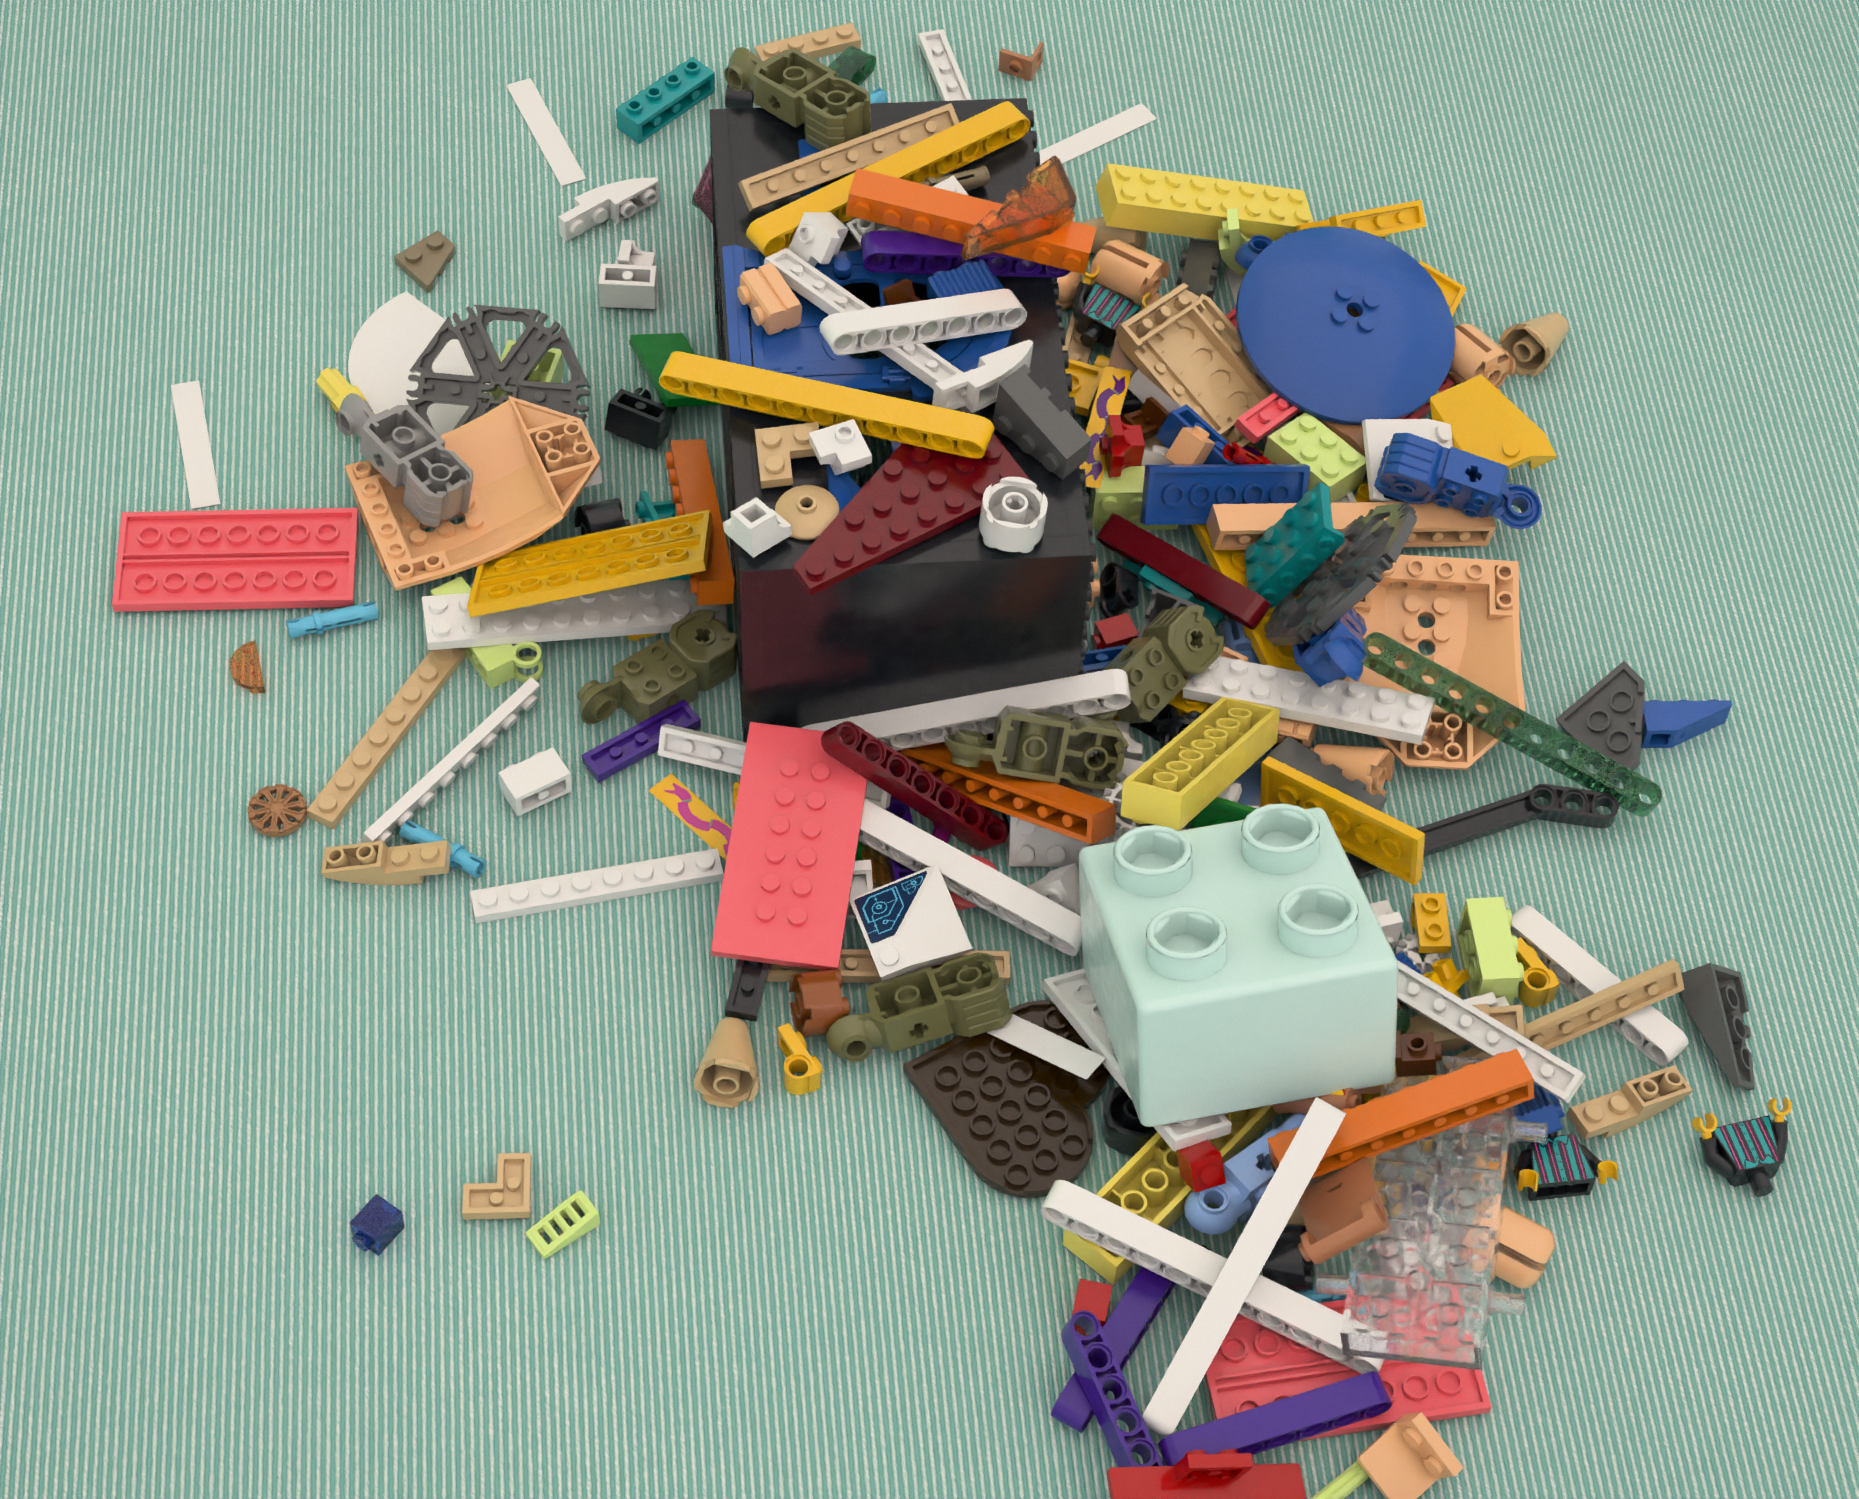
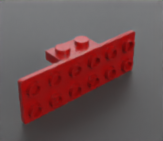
[1106,1449,1306,1499]

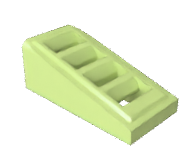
[525,1190,600,1260]

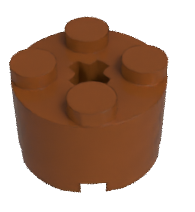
[789,969,850,1038]

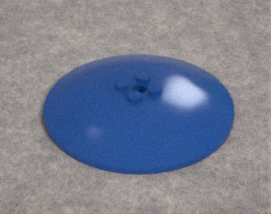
[1236,227,1455,425]

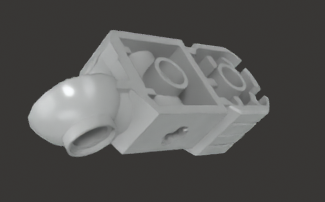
[335,393,473,527]

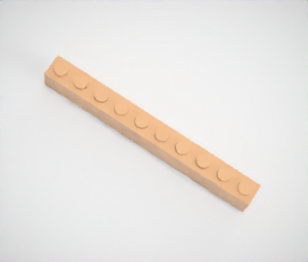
[1206,502,1496,550]

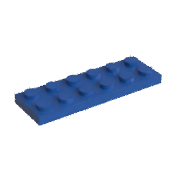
[1140,464,1310,525]

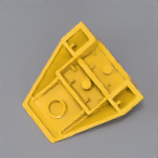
[1429,374,1557,470]

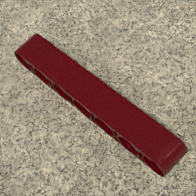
[1096,513,1271,630]
[821,721,1008,851]

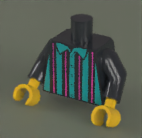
[1072,261,1158,348]
[1692,1098,1792,1197]
[1513,1131,1619,1201]

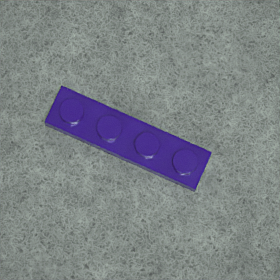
[582,699,701,783]

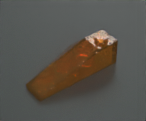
[961,155,1077,260]

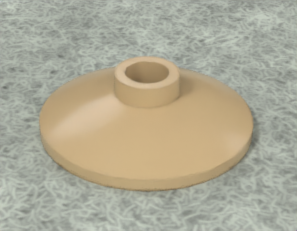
[775,485,840,540]

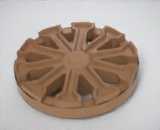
[247,784,307,837]

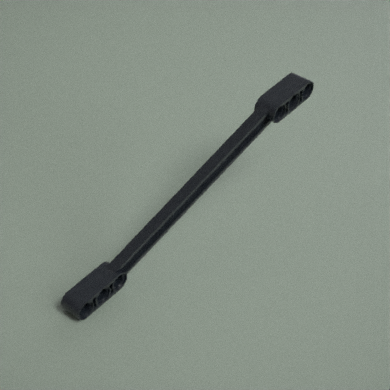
[1345,784,1619,879]

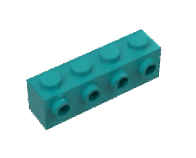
[616,57,715,144]

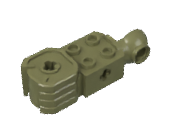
[724,47,872,151]
[1085,606,1224,724]
[577,610,737,724]
[944,705,1129,791]
[826,952,1012,1062]

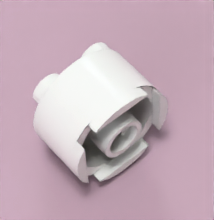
[979,477,1048,553]

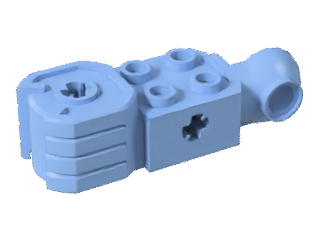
[1184,1113,1339,1235]

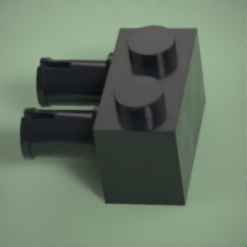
[604,387,677,450]

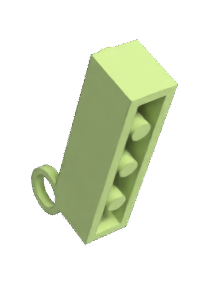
[430,576,543,689]

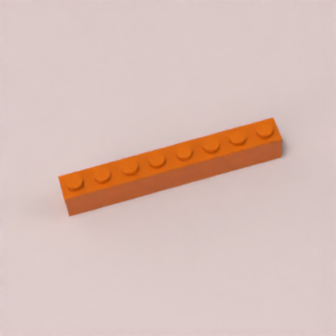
[845,168,1097,274]
[665,439,735,605]
[900,743,1116,844]
[1267,1049,1534,1179]

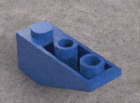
[1642,699,1732,748]

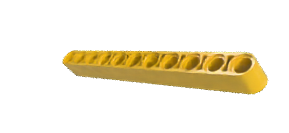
[746,101,1030,257]
[659,351,995,459]

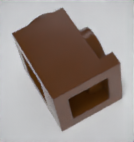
[1395,1031,1442,1077]

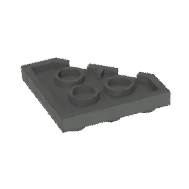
[1556,661,1645,784]

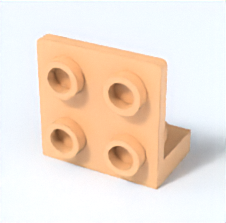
[1357,1412,1464,1499]

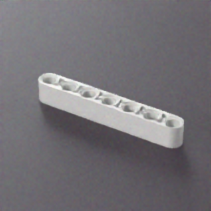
[819,289,1027,355]
[1510,905,1689,1067]

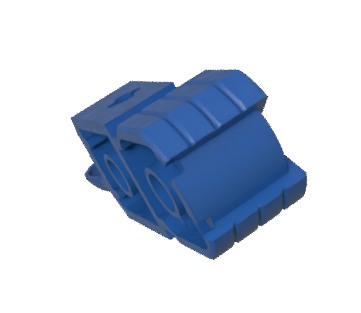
[1374,433,1542,529]
[1292,607,1368,687]

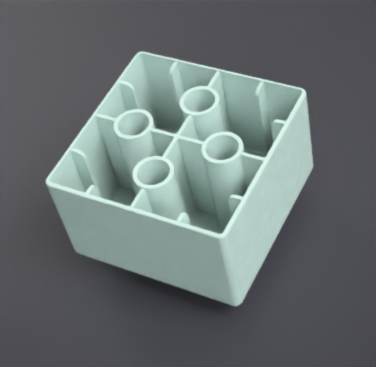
[1078,804,1398,1127]

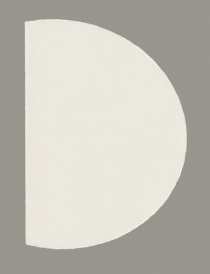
[348,292,490,436]

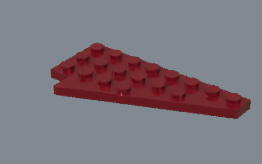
[793,414,1031,596]

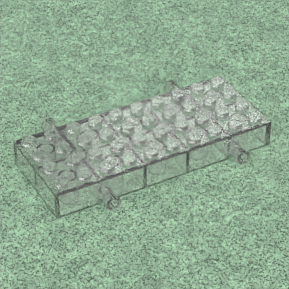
[1316,1055,1548,1370]

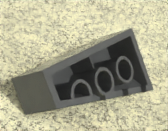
[1176,239,1221,301]

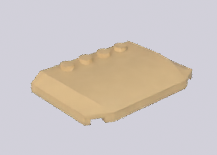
[1116,283,1274,448]

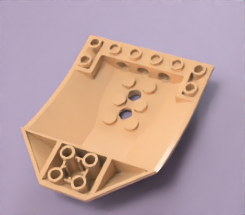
[345,396,601,591]
[1342,555,1527,770]

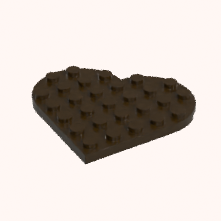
[903,1000,1110,1198]

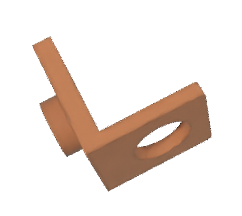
[999,42,1044,81]

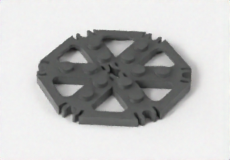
[406,305,591,430]
[1264,502,1417,646]

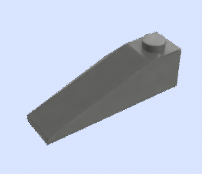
[1678,963,1755,1091]

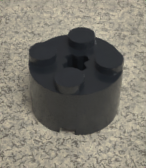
[574,498,631,535]
[1102,1086,1157,1156]
[1262,1223,1315,1292]

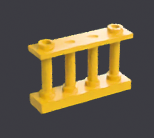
[1296,200,1426,237]

